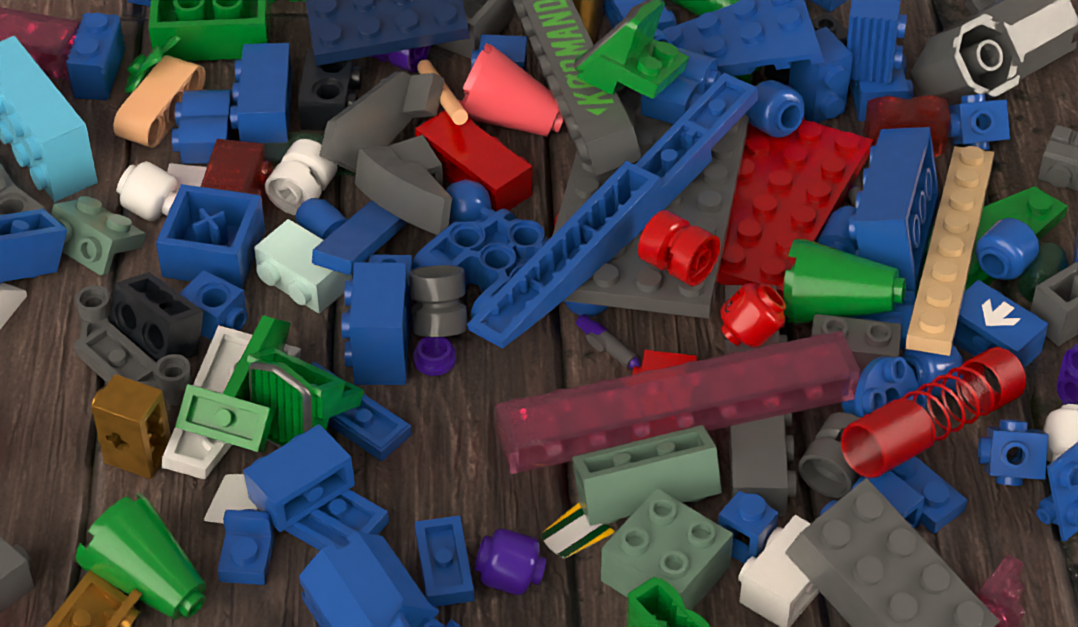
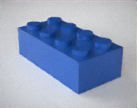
[849,127,940,291]

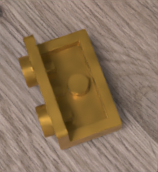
[45,570,142,627]

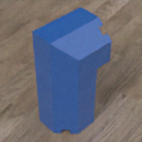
[299,531,461,627]

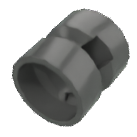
[409,265,468,337]
[798,412,861,498]

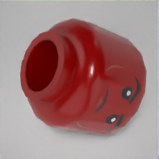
[720,283,786,348]

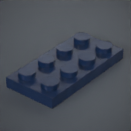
[306,0,470,66]

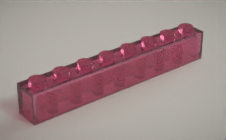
[496,331,860,474]

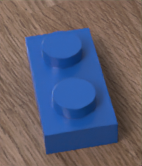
[890,456,968,534]
[414,515,474,607]

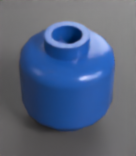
[745,80,805,138]
[975,218,1040,281]
[902,345,964,399]

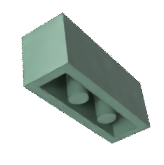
[572,425,722,526]

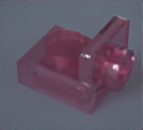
[978,554,1026,627]

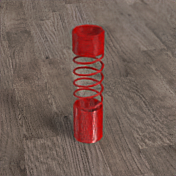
[841,347,1026,478]

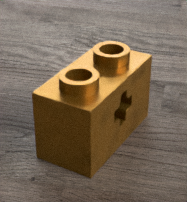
[91,374,171,479]

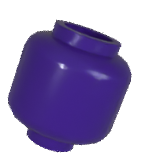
[474,528,546,595]

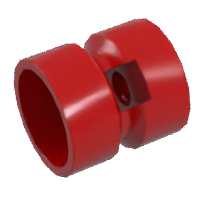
[638,210,721,287]

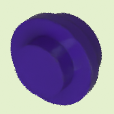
[413,337,456,376]

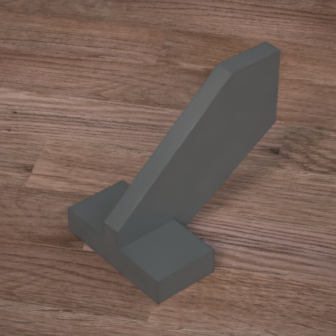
[319,71,445,173]

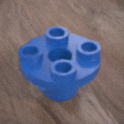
[841,356,927,418]

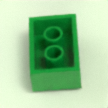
[149,0,270,61]

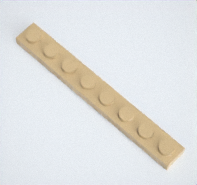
[906,146,994,356]

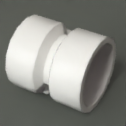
[265,139,337,215]

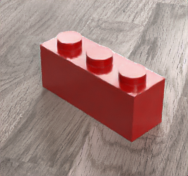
[415,110,533,212]

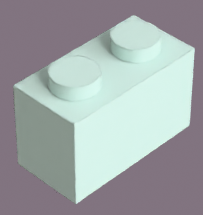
[254,219,352,314]

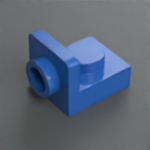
[217,509,274,585]

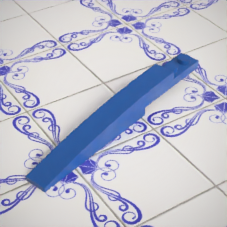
[467,73,758,349]

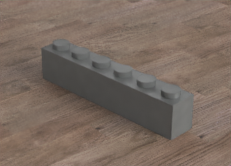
[724,285,796,516]

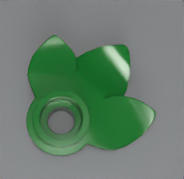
[124,35,181,94]

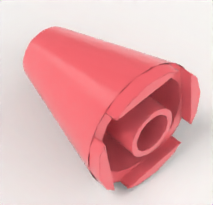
[458,43,564,137]

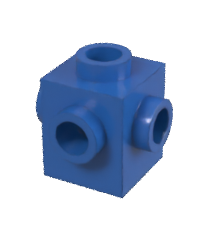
[945,94,1010,150]
[978,419,1049,486]

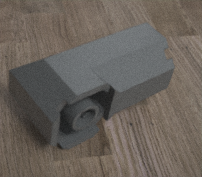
[911,0,1078,105]

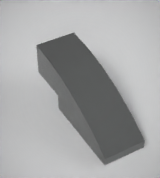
[355,146,452,235]

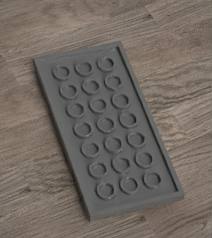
[552,85,750,318]

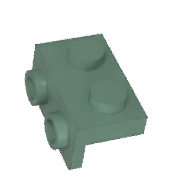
[51,196,146,275]

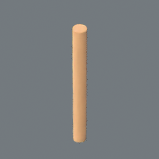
[417,60,468,125]

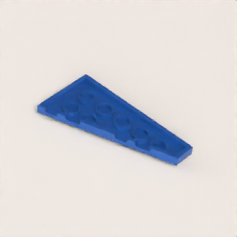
[662,0,825,76]

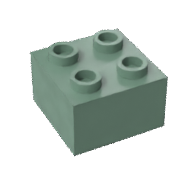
[601,488,734,611]

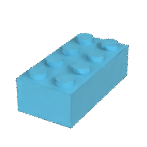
[0,35,98,202]

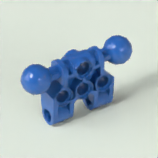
[412,179,609,319]

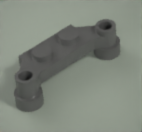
[73,285,192,406]

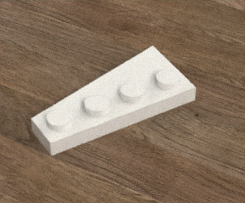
[162,325,301,480]

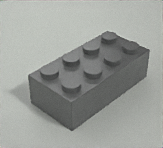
[785,478,1000,627]

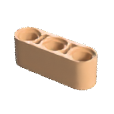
[113,55,206,148]

